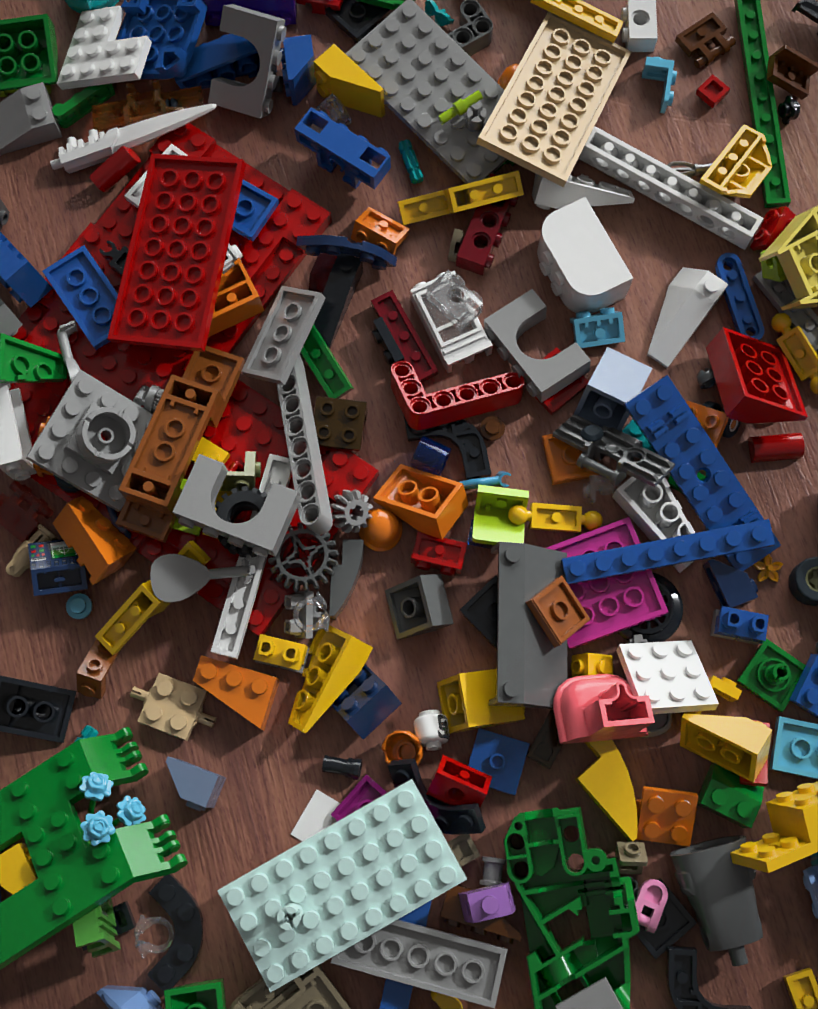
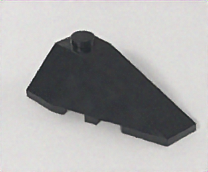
[309,253,363,349]

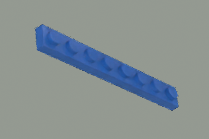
[561,519,775,585]

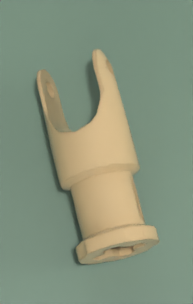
[6,524,57,577]

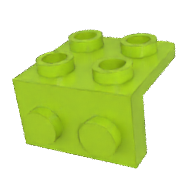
[472,485,529,545]

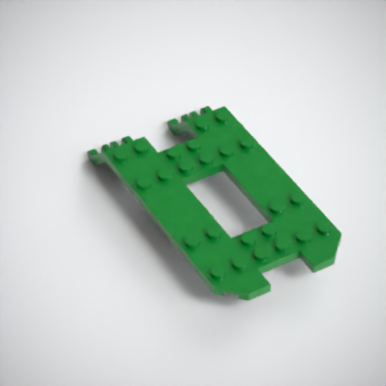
[0,727,188,970]

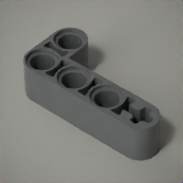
[448,0,493,56]

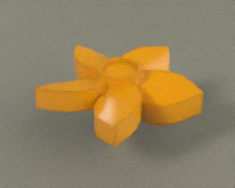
[753,554,783,582]

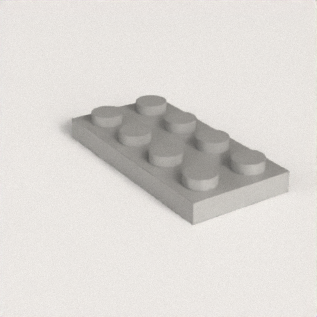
[241,286,325,385]

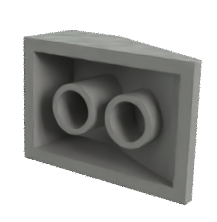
[0,82,62,155]

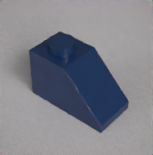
[702,559,758,608]

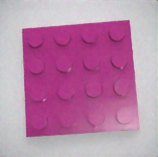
[547,517,668,650]

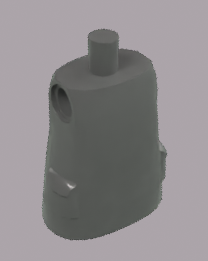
[670,835,763,966]

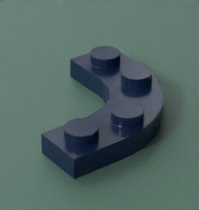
[296,235,397,270]

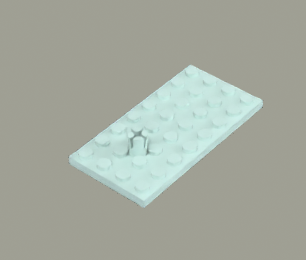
[217,779,467,993]

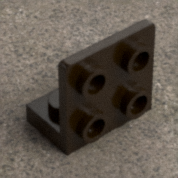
[314,396,368,451]

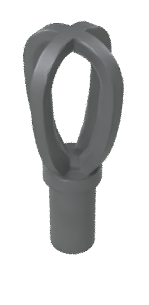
[667,161,713,178]

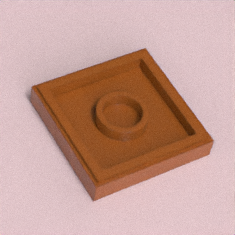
[525,575,590,648]

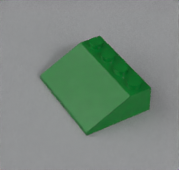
[0,14,58,91]

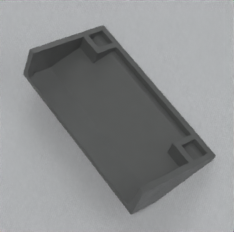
[489,541,567,709]

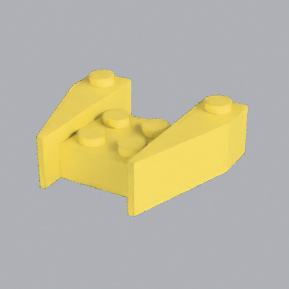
[759,205,818,311]

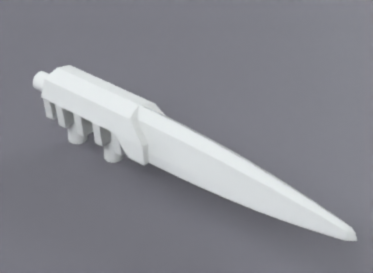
[50,104,216,174]

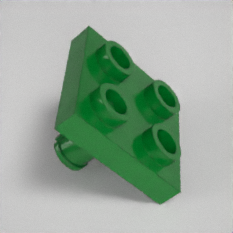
[736,638,806,713]

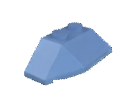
[96,985,163,1009]

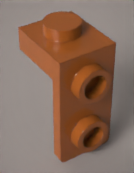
[76,639,121,700]

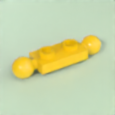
[771,313,818,395]
[508,503,603,533]

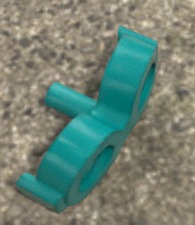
[425,0,454,26]

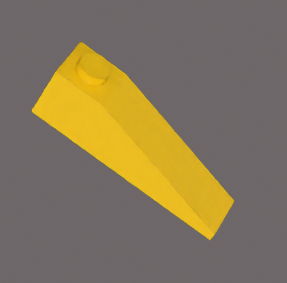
[288,622,373,733]

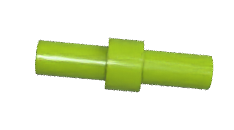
[438,90,483,125]

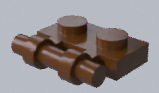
[675,12,736,69]

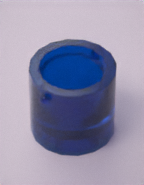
[411,436,452,476]

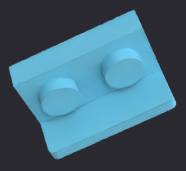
[570,307,625,348]

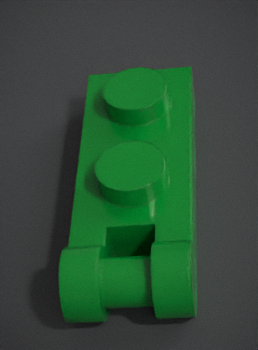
[52,83,116,128]

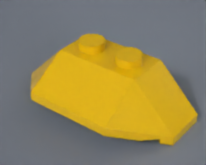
[699,124,772,198]

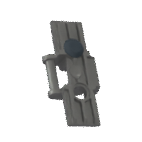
[553,414,675,487]

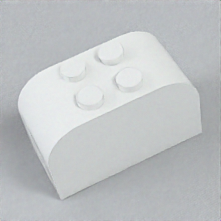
[537,197,633,314]

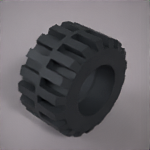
[215,486,267,558]

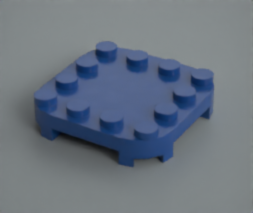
[117,0,208,79]

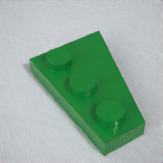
[0,333,67,383]

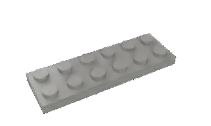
[331,920,508,1009]

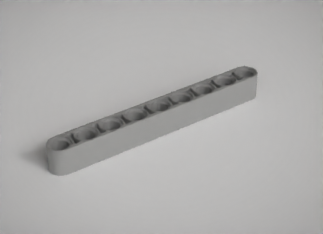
[276,352,333,535]

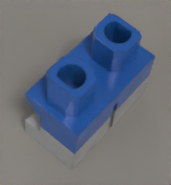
[710,606,769,645]

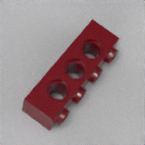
[456,174,519,276]

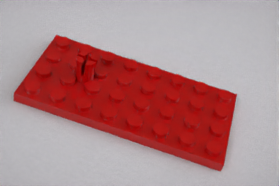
[107,154,246,352]

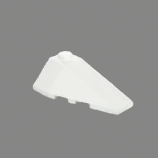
[532,173,635,210]
[647,267,728,368]

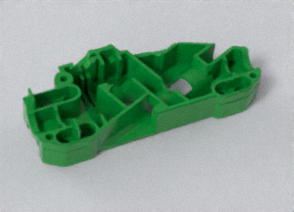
[504,807,640,1009]

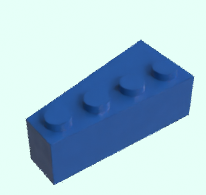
[174,34,277,93]
[0,232,53,308]

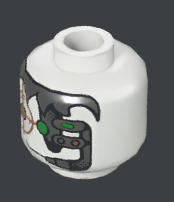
[413,710,450,751]

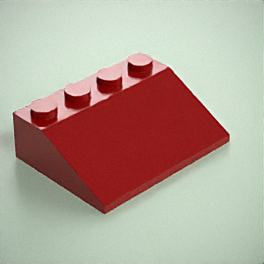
[706,327,808,424]

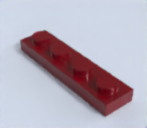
[371,290,438,383]

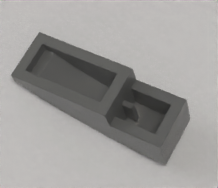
[329,539,365,620]

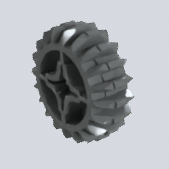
[268,522,339,593]

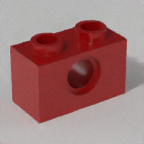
[426,755,492,808]

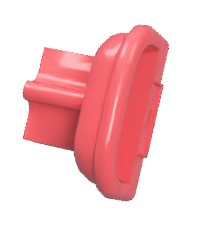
[553,674,655,744]

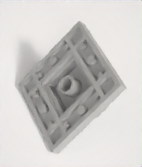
[26,369,153,512]

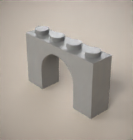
[208,4,286,118]
[484,289,591,403]
[173,454,301,558]

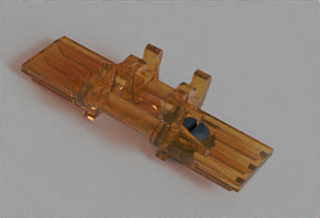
[92,79,204,134]

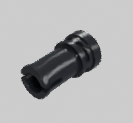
[322,755,362,781]

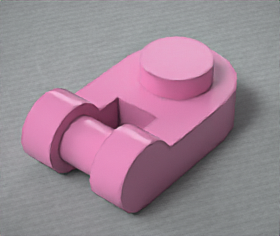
[635,879,668,934]

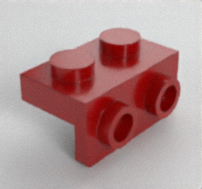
[750,206,796,251]
[411,532,468,576]

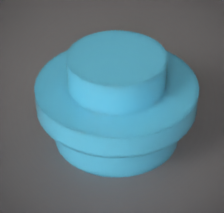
[66,593,93,619]

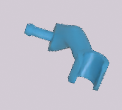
[460,471,511,489]

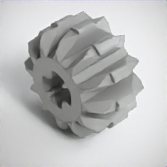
[330,489,373,533]

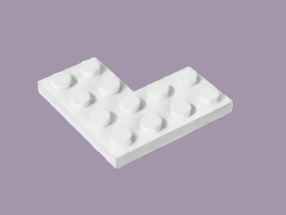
[57,6,152,90]

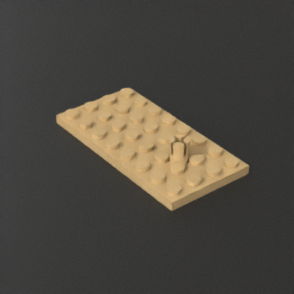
[476,11,631,187]

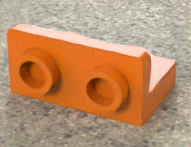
[351,207,410,255]

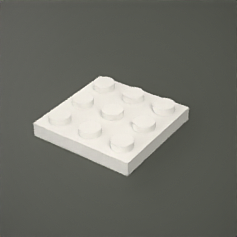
[616,640,719,714]

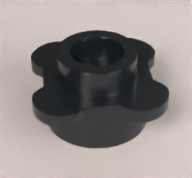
[778,96,800,125]

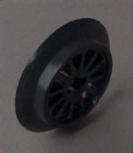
[617,572,683,642]

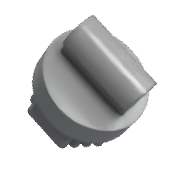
[133,385,164,414]

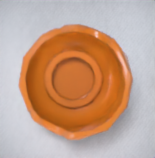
[381,730,423,766]

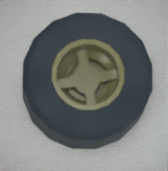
[788,557,818,606]

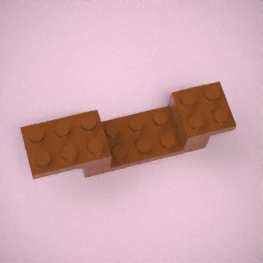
[116,346,245,543]

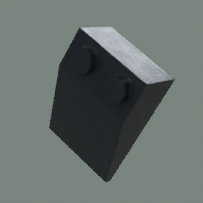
[0,675,77,743]

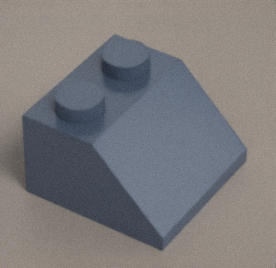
[166,756,226,811]

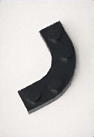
[404,417,491,480]
[388,759,486,835]
[147,874,203,992]
[667,946,752,1009]

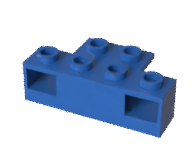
[294,107,391,190]

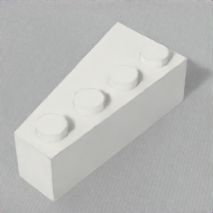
[612,477,695,573]

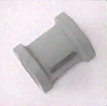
[479,856,506,886]

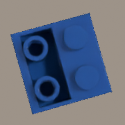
[280,34,316,106]

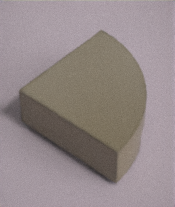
[448,229,464,262]

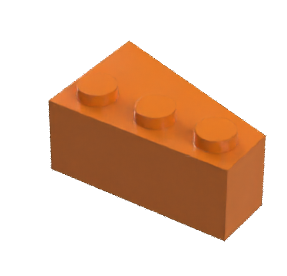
[208,258,265,337]
[53,496,137,585]
[193,655,280,731]

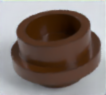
[480,416,505,441]

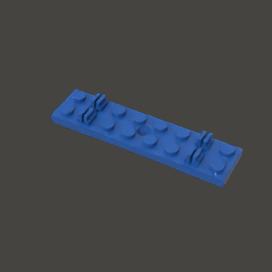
[623,375,781,571]

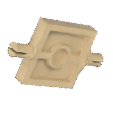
[130,673,217,741]

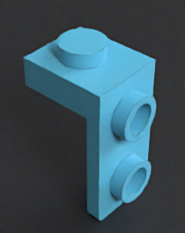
[641,57,677,114]

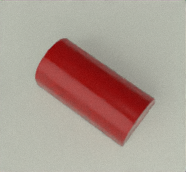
[89,146,141,193]
[747,432,805,463]

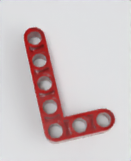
[390,361,525,430]

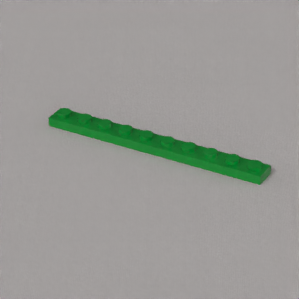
[734,0,791,208]

